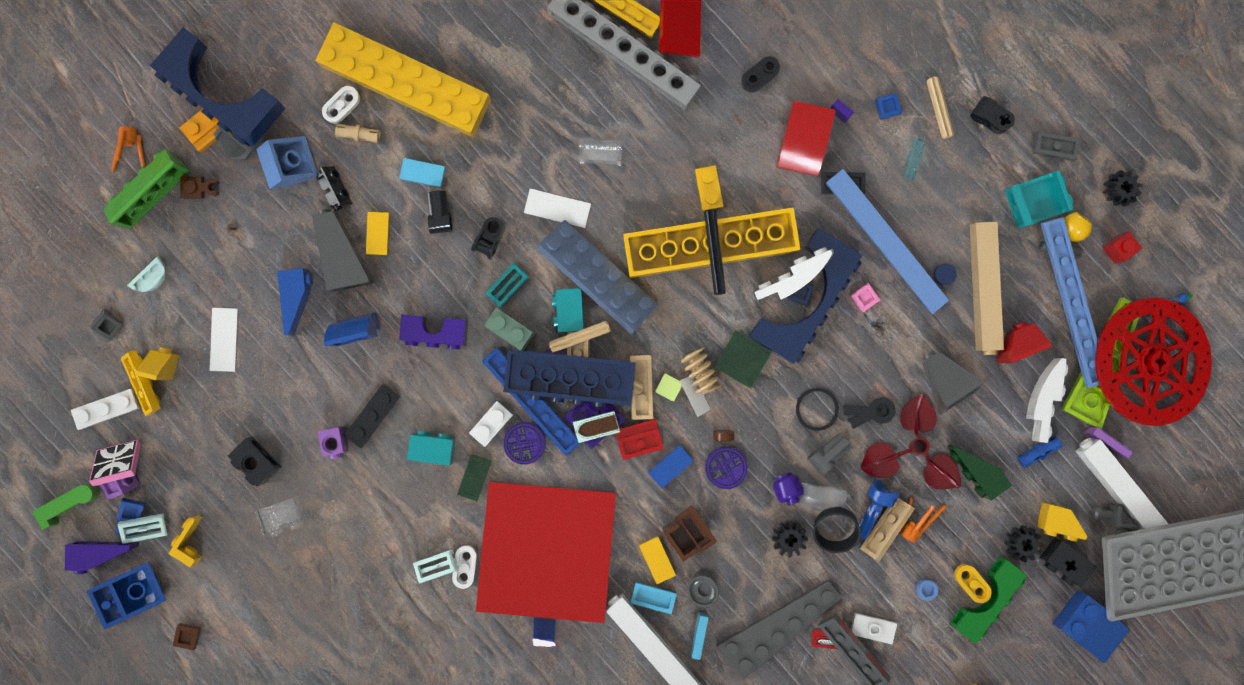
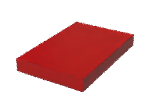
[659,0,701,58]

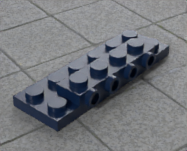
[503,349,636,407]

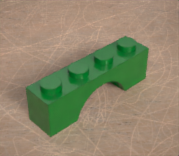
[949,556,1027,644]

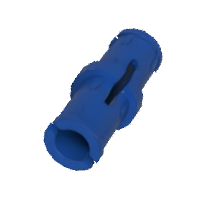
[1017,436,1063,468]

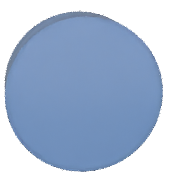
[915,578,938,601]

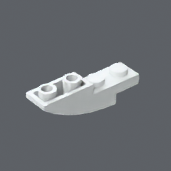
[754,247,834,300]
[1026,358,1068,443]

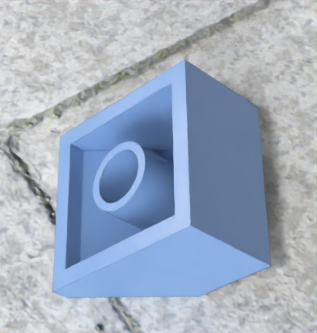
[256,136,317,189]

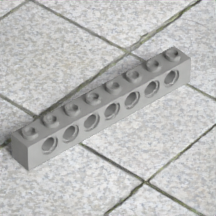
[547,0,701,110]

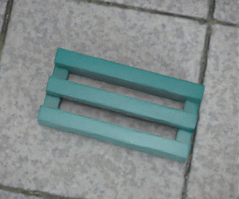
[485,263,530,308]

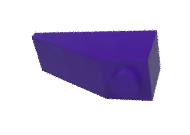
[65,541,139,574]

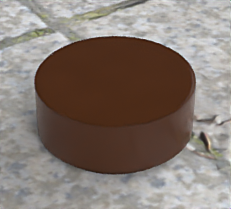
[713,430,734,442]

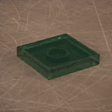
[714,331,772,389]

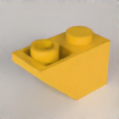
[1036,502,1087,542]

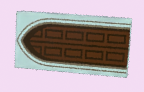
[573,411,620,443]

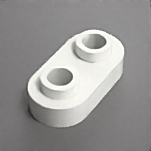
[322,86,360,124]
[452,545,478,589]

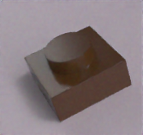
[173,623,201,650]

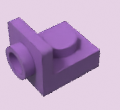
[101,476,139,499]

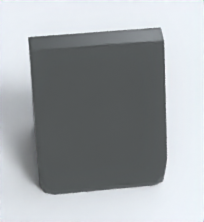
[91,309,123,340]

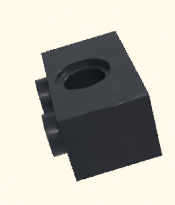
[228,437,282,487]

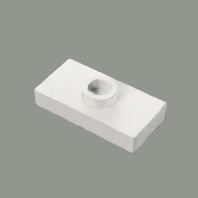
[850,612,897,644]

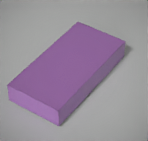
[1084,426,1133,459]

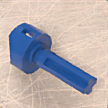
[859,479,901,540]

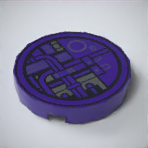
[503,422,546,465]
[705,446,748,489]

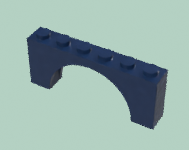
[150,27,285,147]
[748,228,862,364]

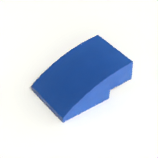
[324,312,380,347]
[87,562,167,630]

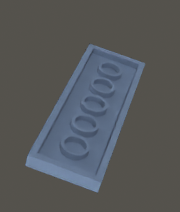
[537,220,658,334]

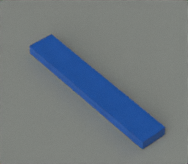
[482,347,580,456]

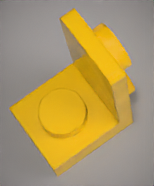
[168,515,203,567]

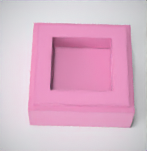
[850,283,880,313]

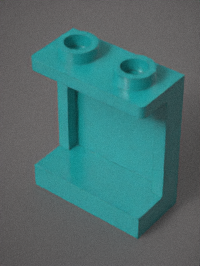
[1004,170,1073,229]

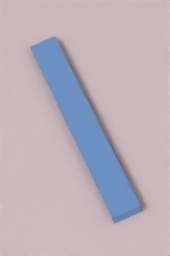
[825,169,949,314]
[1040,217,1101,388]

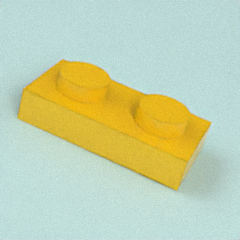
[695,165,724,212]

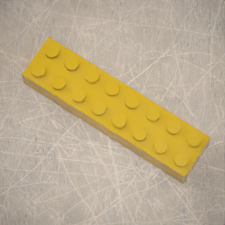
[315,22,491,138]
[623,207,800,278]

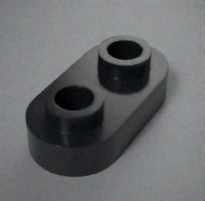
[741,56,780,93]

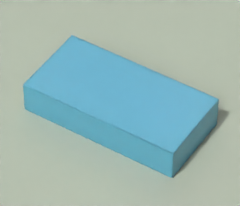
[399,158,446,188]
[630,581,677,614]
[691,611,709,660]

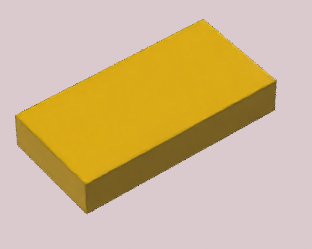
[366,212,390,256]
[639,536,676,584]

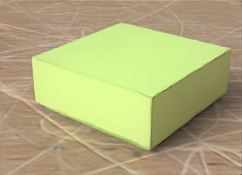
[655,373,682,402]

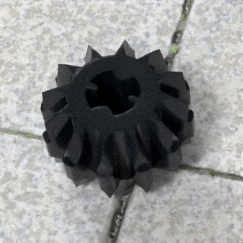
[1102,170,1143,207]
[771,520,808,558]
[1004,525,1044,563]

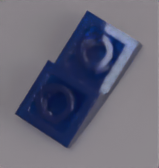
[533,617,556,646]

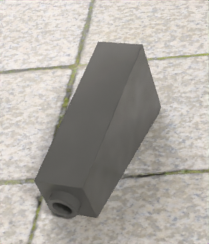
[312,209,374,292]

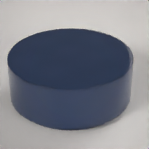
[934,264,957,285]

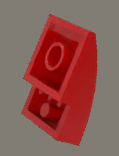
[776,101,836,177]

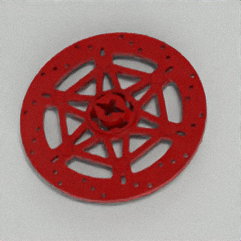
[1095,298,1212,426]

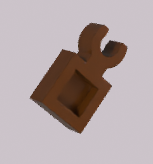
[180,177,219,199]

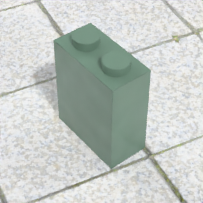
[484,308,537,351]

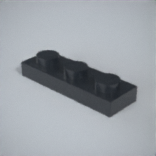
[344,384,400,448]

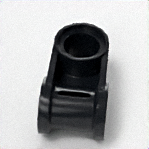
[970,96,1015,134]
[471,217,505,260]

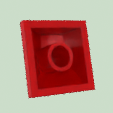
[996,321,1052,363]

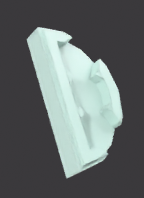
[127,256,166,292]

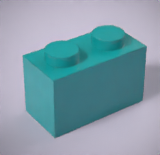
[552,288,584,333]
[407,430,456,466]

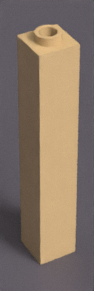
[970,222,1004,355]

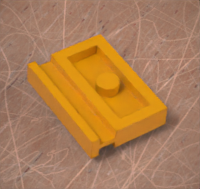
[179,109,219,153]

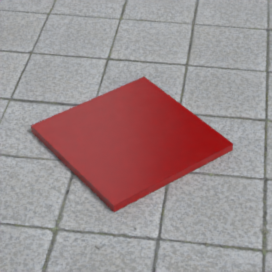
[475,482,616,623]

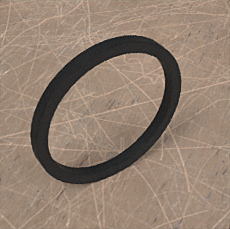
[796,388,839,431]

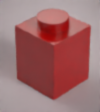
[1102,231,1143,264]

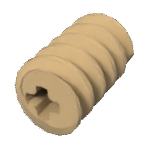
[681,347,722,394]

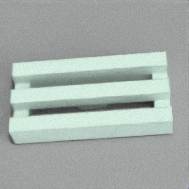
[118,513,168,544]
[413,550,459,584]

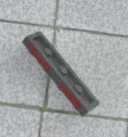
[818,613,891,685]

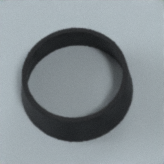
[813,507,861,553]

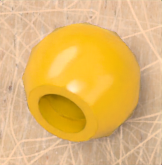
[1064,212,1092,242]

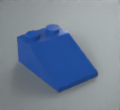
[1052,590,1130,663]

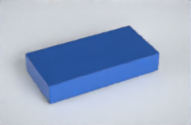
[648,445,693,489]

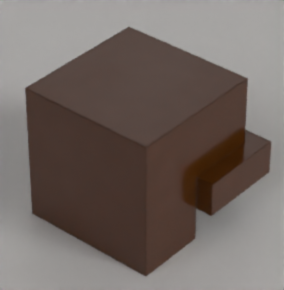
[662,505,717,562]

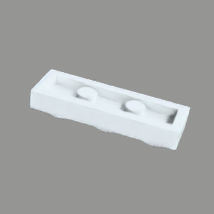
[71,389,141,430]

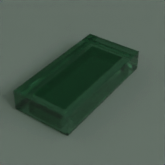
[457,454,492,502]

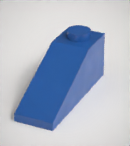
[277,268,313,335]

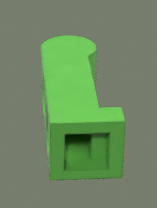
[32,483,100,530]

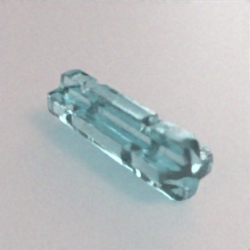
[903,138,925,180]

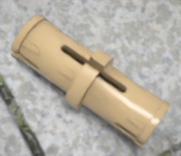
[335,123,381,143]

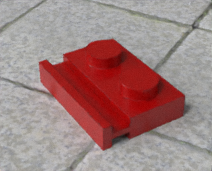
[615,419,664,460]

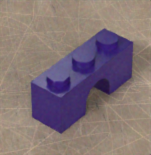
[399,315,468,350]

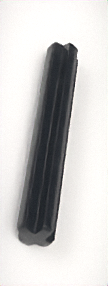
[704,209,726,295]

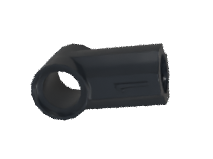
[428,190,452,234]

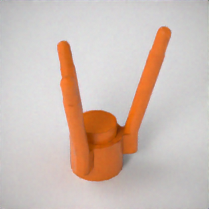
[111,126,146,172]
[900,497,946,543]

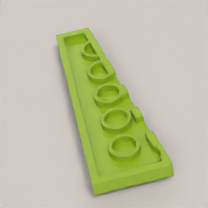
[1061,297,1139,429]

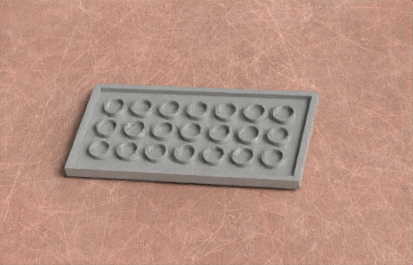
[1102,510,1244,622]

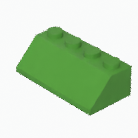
[103,149,191,229]

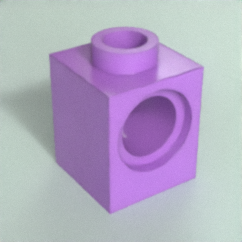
[318,426,348,459]

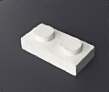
[469,401,514,447]

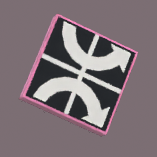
[89,440,141,486]

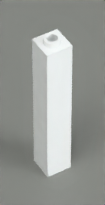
[1075,438,1168,530]
[606,593,702,685]

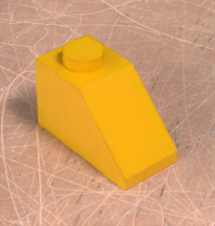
[135,347,179,380]

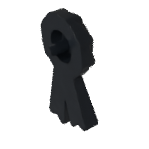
[843,397,896,429]

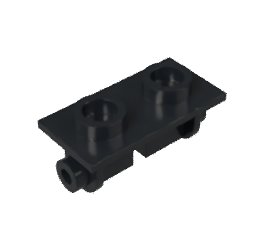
[316,166,352,211]

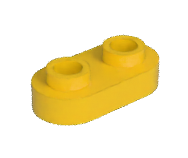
[954,564,992,603]

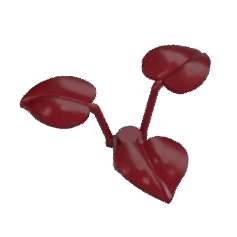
[860,394,961,490]

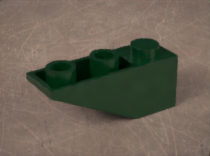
[947,445,1012,501]

